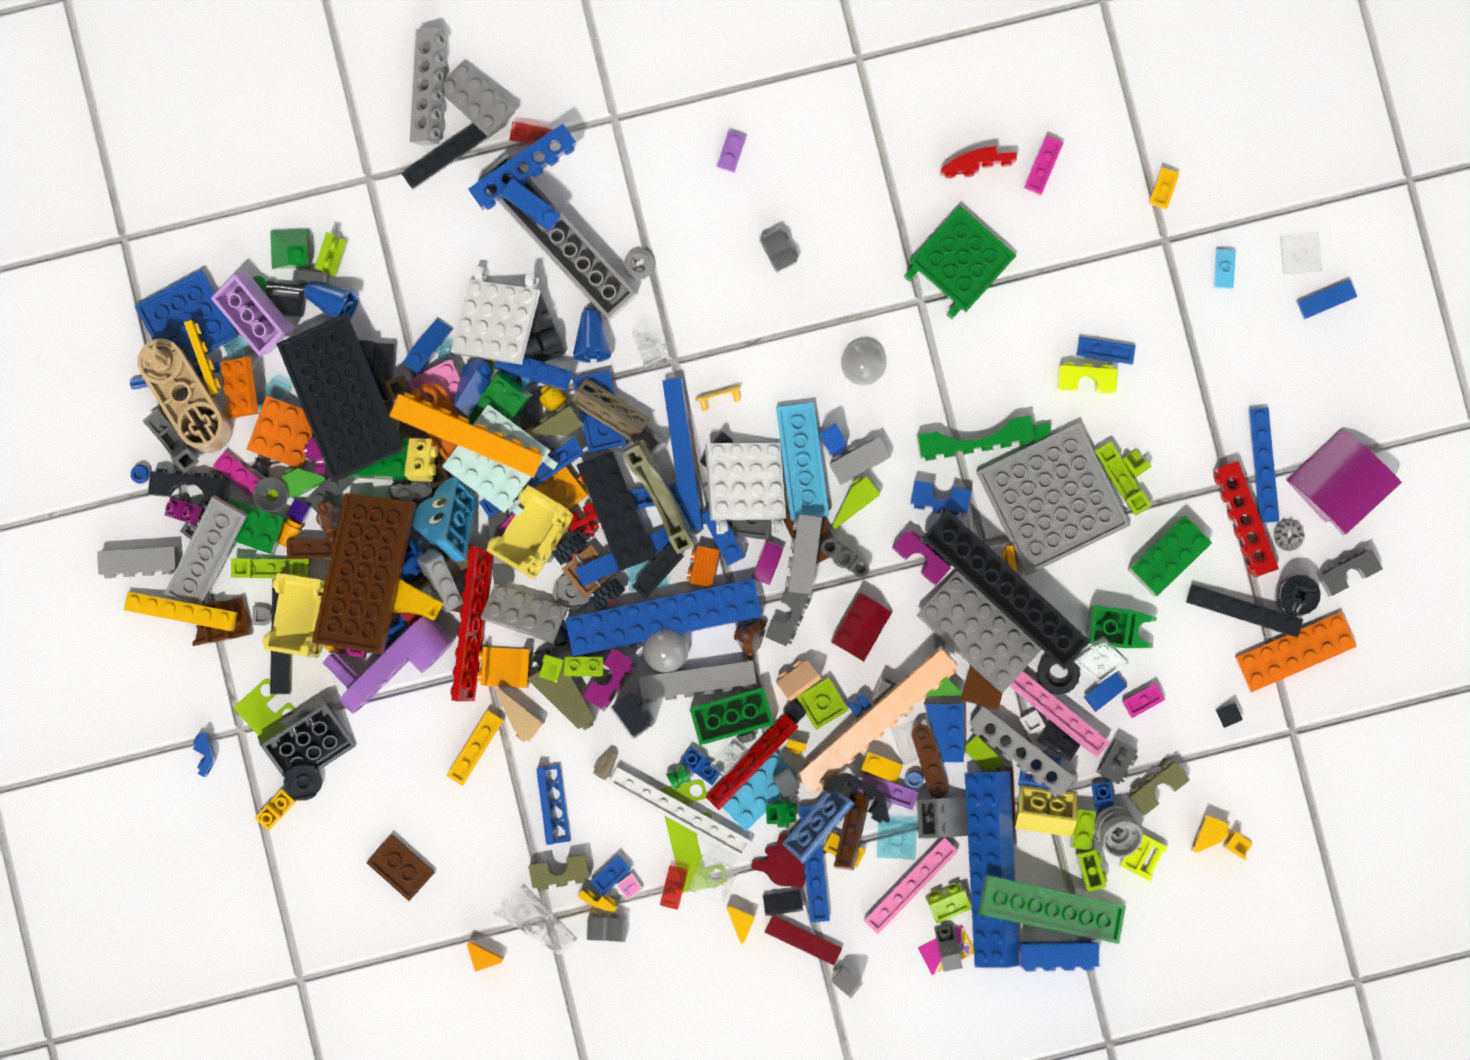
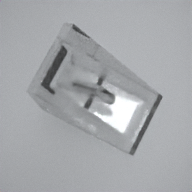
[710,737,749,778]

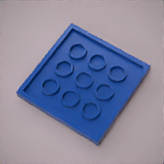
[134,269,239,363]

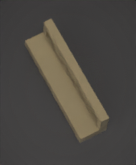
[570,378,651,443]

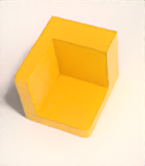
[1223,831,1252,860]

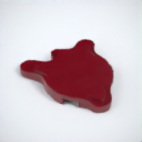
[751,833,805,888]

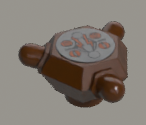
[316,501,342,542]
[734,619,767,661]

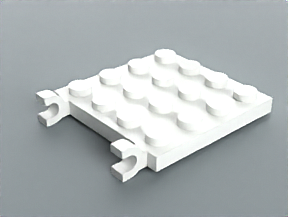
[451,266,540,365]
[705,443,786,534]

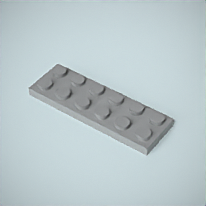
[164,495,248,605]

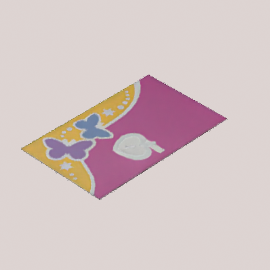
[918,925,974,975]

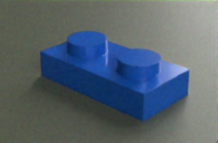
[590,855,631,895]

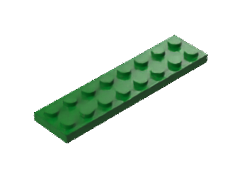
[978,875,1126,944]

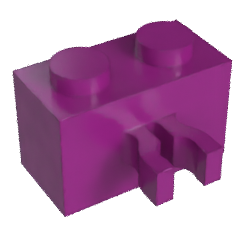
[304,439,326,475]

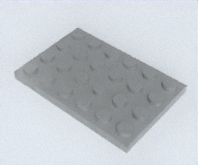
[916,571,1042,693]

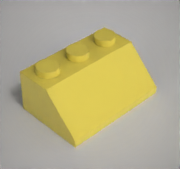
[1015,786,1077,837]

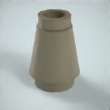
[593,750,617,780]

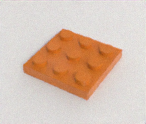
[246,395,313,469]

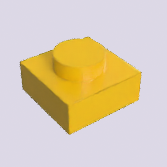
[786,740,807,754]

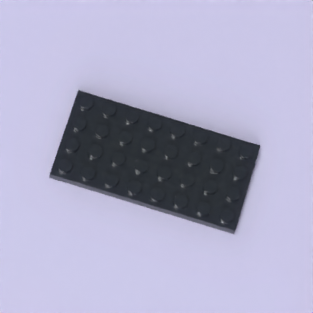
[276,313,405,482]

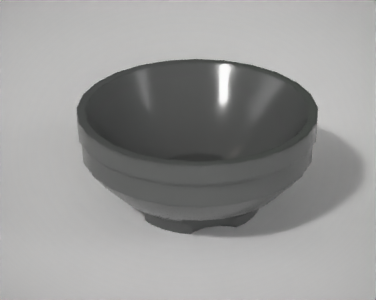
[253,477,288,512]

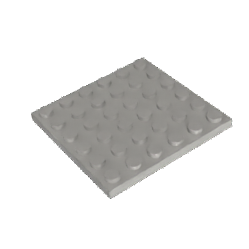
[976,422,1130,576]

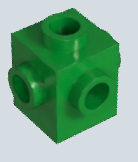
[766,800,797,827]

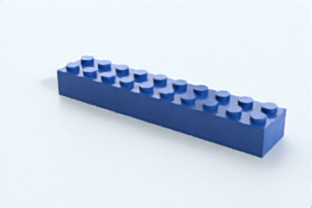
[565,579,762,657]
[965,771,1020,968]

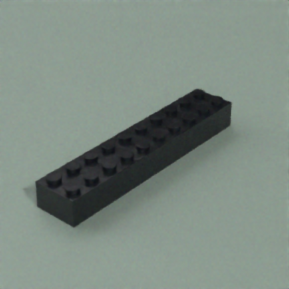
[922,509,1091,670]

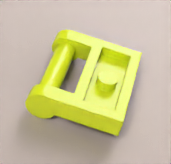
[1120,834,1168,882]

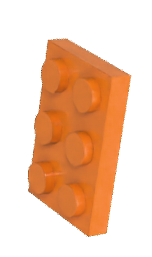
[220,357,259,419]

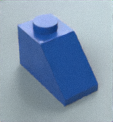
[819,423,847,456]

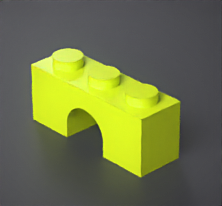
[1057,362,1118,394]

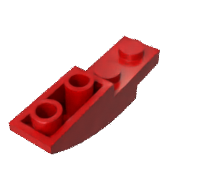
[940,146,1017,179]

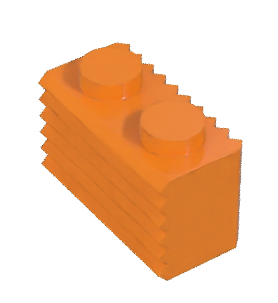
[686,546,720,588]

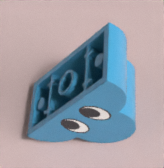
[412,477,477,562]

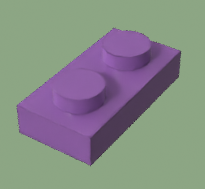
[717,131,746,173]

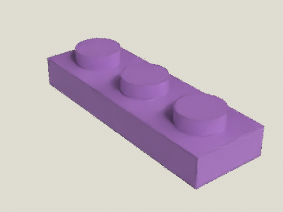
[858,772,919,810]

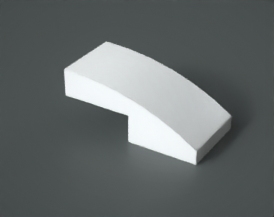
[1019,710,1048,752]

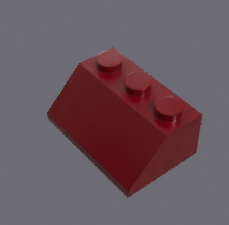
[831,592,892,662]

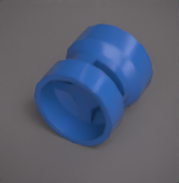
[847,693,872,718]

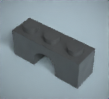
[1318,548,1383,597]
[765,587,811,647]

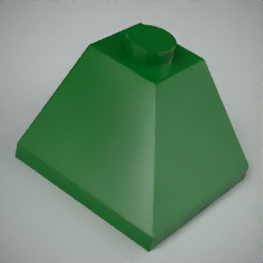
[270,229,310,269]

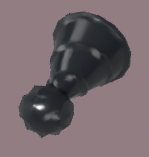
[251,457,272,478]

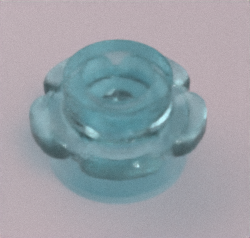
[437,342,454,361]

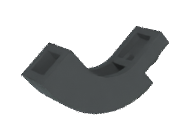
[143,408,199,474]

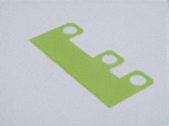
[233,679,324,771]
[658,780,727,893]

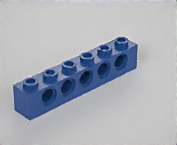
[468,123,577,211]

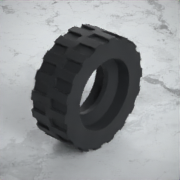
[1037,655,1081,695]

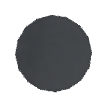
[283,763,322,801]

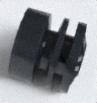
[1274,575,1321,616]

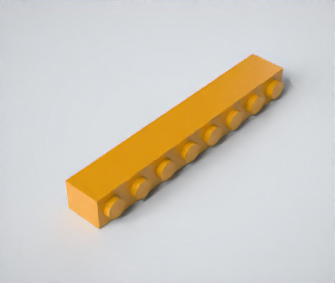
[390,393,543,478]

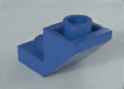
[193,732,216,777]

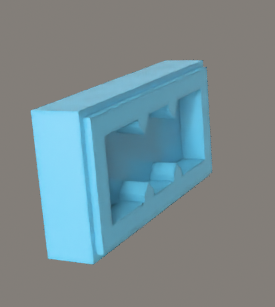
[1214,249,1236,289]

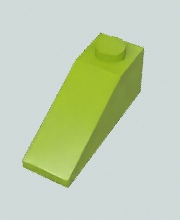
[832,476,881,530]

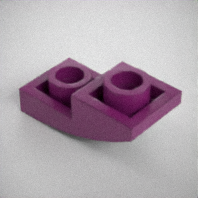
[164,497,202,526]
[752,540,784,585]

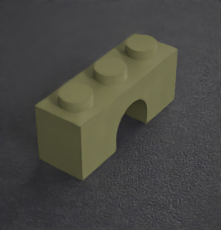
[1128,761,1190,816]
[528,854,590,891]

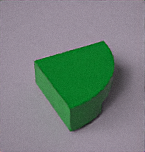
[1033,423,1051,444]

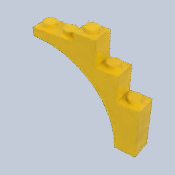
[323,580,444,654]

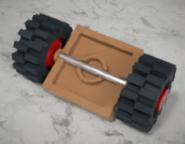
[551,532,625,611]

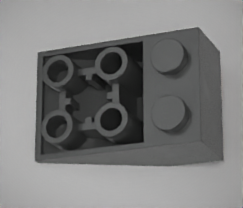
[916,797,968,839]

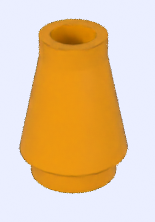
[278,518,302,547]

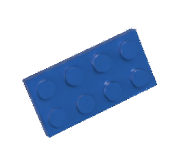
[572,370,626,453]

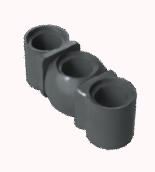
[819,535,869,577]

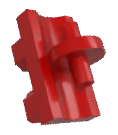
[568,503,599,537]

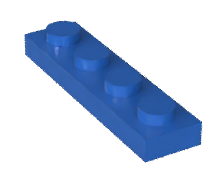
[494,357,573,391]

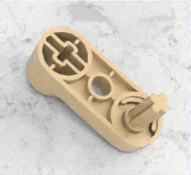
[137,339,231,453]

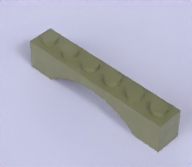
[524,405,583,439]
[622,440,698,554]

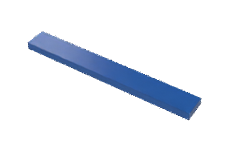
[662,378,704,531]

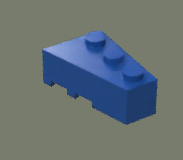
[923,704,964,762]

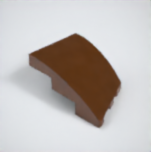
[192,597,253,646]

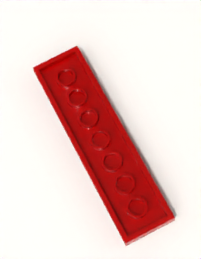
[450,547,493,702]

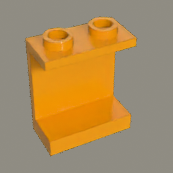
[478,647,530,688]

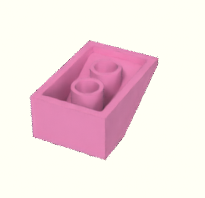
[408,359,460,402]

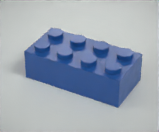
[1019,940,1100,972]

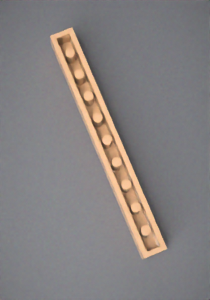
[797,646,957,792]

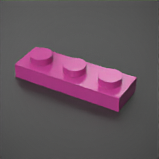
[1024,135,1064,196]
[213,451,260,499]

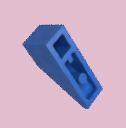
[500,178,561,231]
[402,319,453,375]
[453,357,493,418]

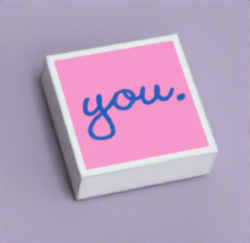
[616,873,643,901]

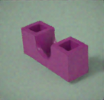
[892,530,951,586]
[582,648,634,710]

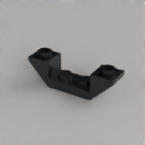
[819,772,890,824]

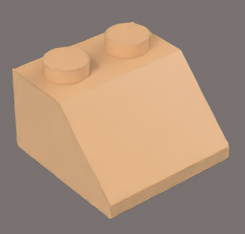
[776,659,821,701]

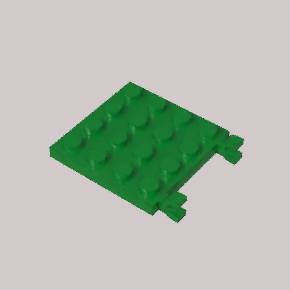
[904,206,1017,320]

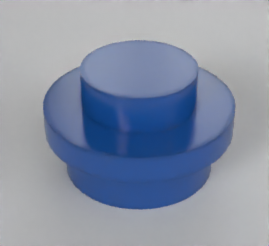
[130,464,150,484]

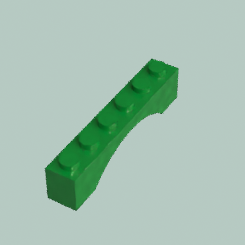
[916,415,1035,461]

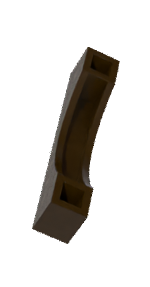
[385,375,451,488]

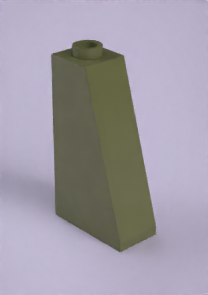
[528,659,596,730]

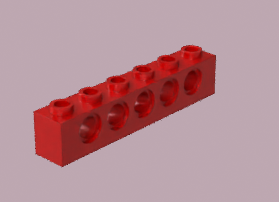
[1213,461,1279,578]

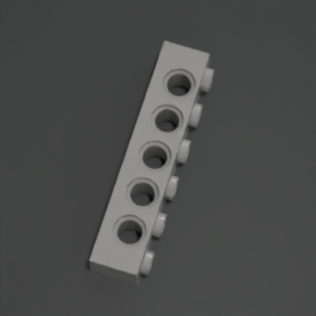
[409,27,446,145]
[969,706,1076,797]

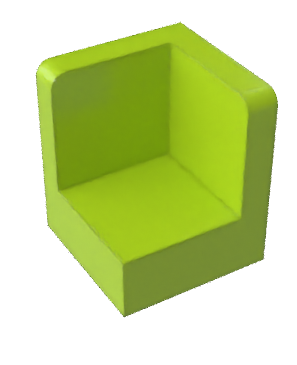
[1121,450,1152,479]
[539,655,564,683]

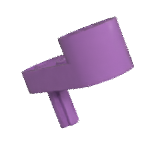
[323,616,454,714]

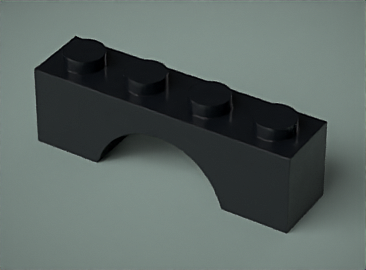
[148,468,230,503]

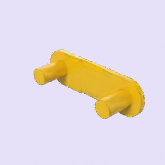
[695,386,741,411]

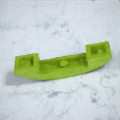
[1094,441,1152,516]
[231,558,309,578]

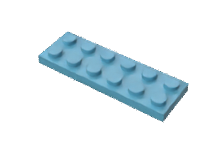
[776,402,829,521]

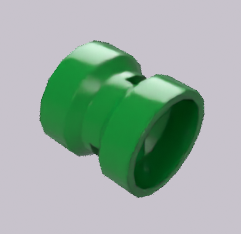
[666,764,691,790]

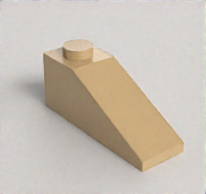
[496,688,544,742]

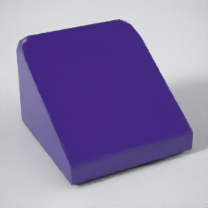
[286,498,312,524]

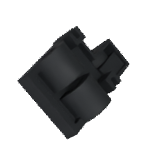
[524,292,565,362]

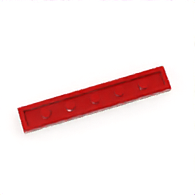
[706,714,799,810]

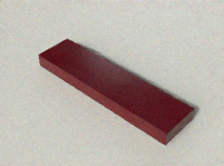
[764,915,843,966]

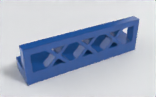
[536,765,570,845]

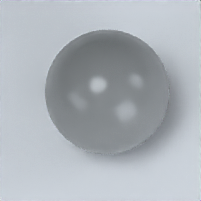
[841,340,886,385]
[642,629,689,673]

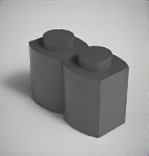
[759,227,799,273]
[388,481,432,502]
[587,912,627,942]

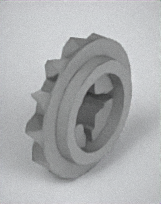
[624,249,654,280]
[1274,520,1305,551]

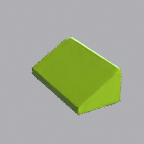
[964,735,1004,772]

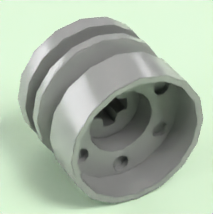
[1094,806,1143,857]

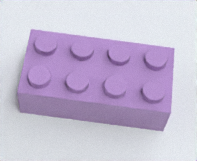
[211,270,294,357]

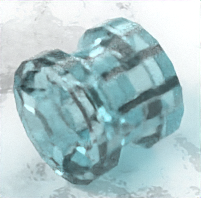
[223,337,246,360]

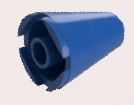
[304,281,359,319]
[573,308,611,363]

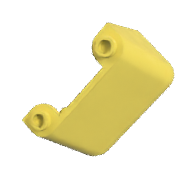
[486,485,573,579]
[263,573,325,658]

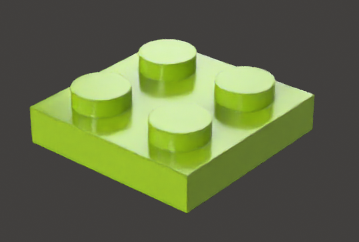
[796,677,849,730]

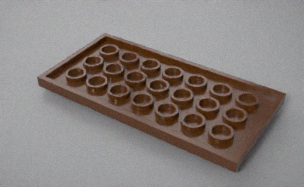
[312,493,416,655]

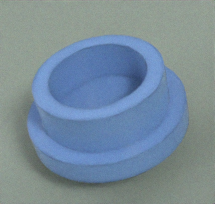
[904,770,924,790]

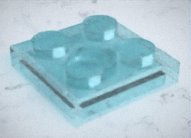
[876,819,917,860]

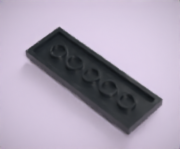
[576,451,656,572]

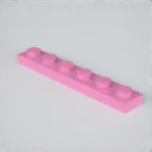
[1009,671,1110,758]
[864,837,958,934]

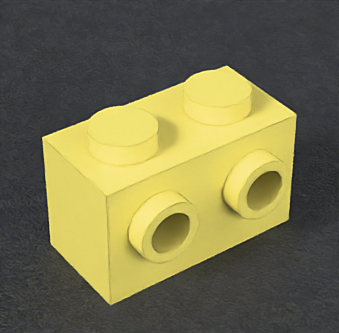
[405,438,438,482]

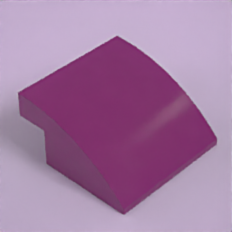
[1286,429,1402,535]

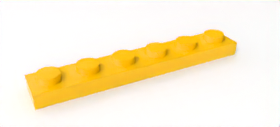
[124,591,237,632]

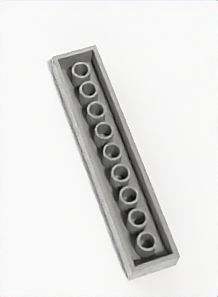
[478,153,636,322]

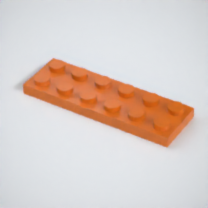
[1235,612,1357,693]

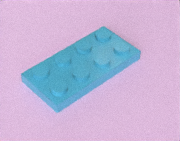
[722,752,799,831]

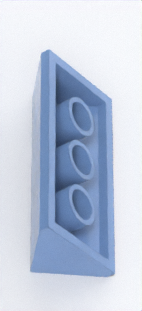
[782,792,855,863]

